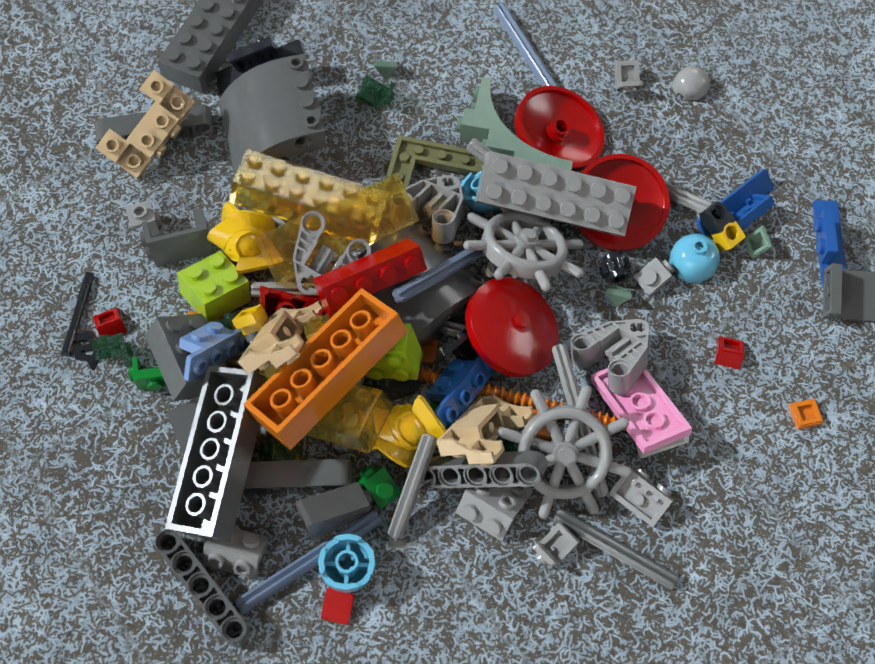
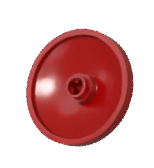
[514,86,605,172]
[577,154,670,252]
[465,277,559,378]

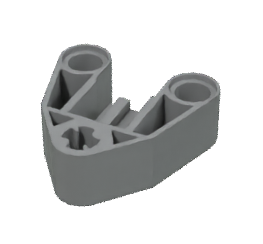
[390,175,463,244]
[293,211,371,295]
[570,319,649,395]

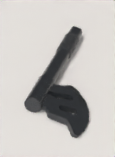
[60,272,100,370]

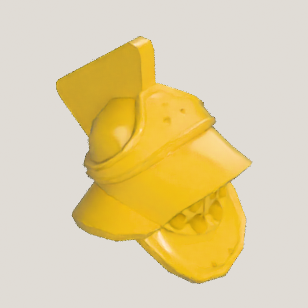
[207,202,284,274]
[363,395,447,468]

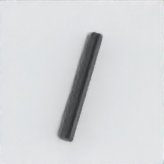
[553,508,680,590]

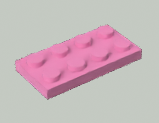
[591,368,692,454]

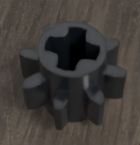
[599,252,632,283]

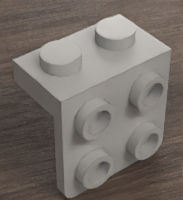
[455,471,533,541]

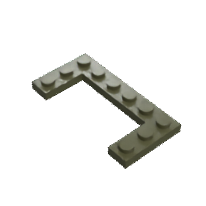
[381,135,514,213]

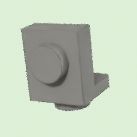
[614,60,643,94]
[126,200,163,236]
[633,257,677,297]
[533,522,580,567]

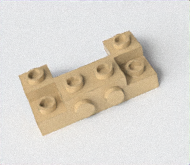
[95,70,196,179]
[238,301,324,374]
[437,395,534,466]

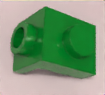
[128,357,167,391]
[356,465,402,509]

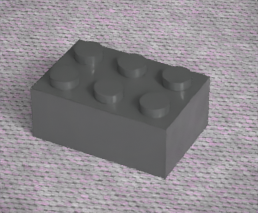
[145,313,228,401]

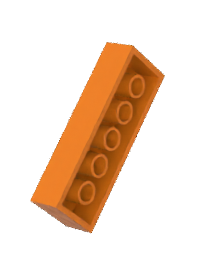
[243,288,408,450]

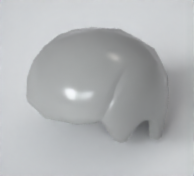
[672,66,710,100]

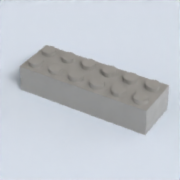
[475,151,636,236]

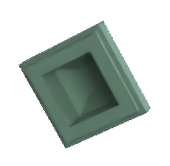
[374,61,398,79]
[744,225,773,259]
[606,284,632,307]

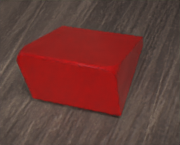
[93,308,127,343]
[714,336,744,369]
[321,588,355,625]

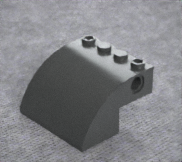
[218,54,326,182]
[357,224,485,346]

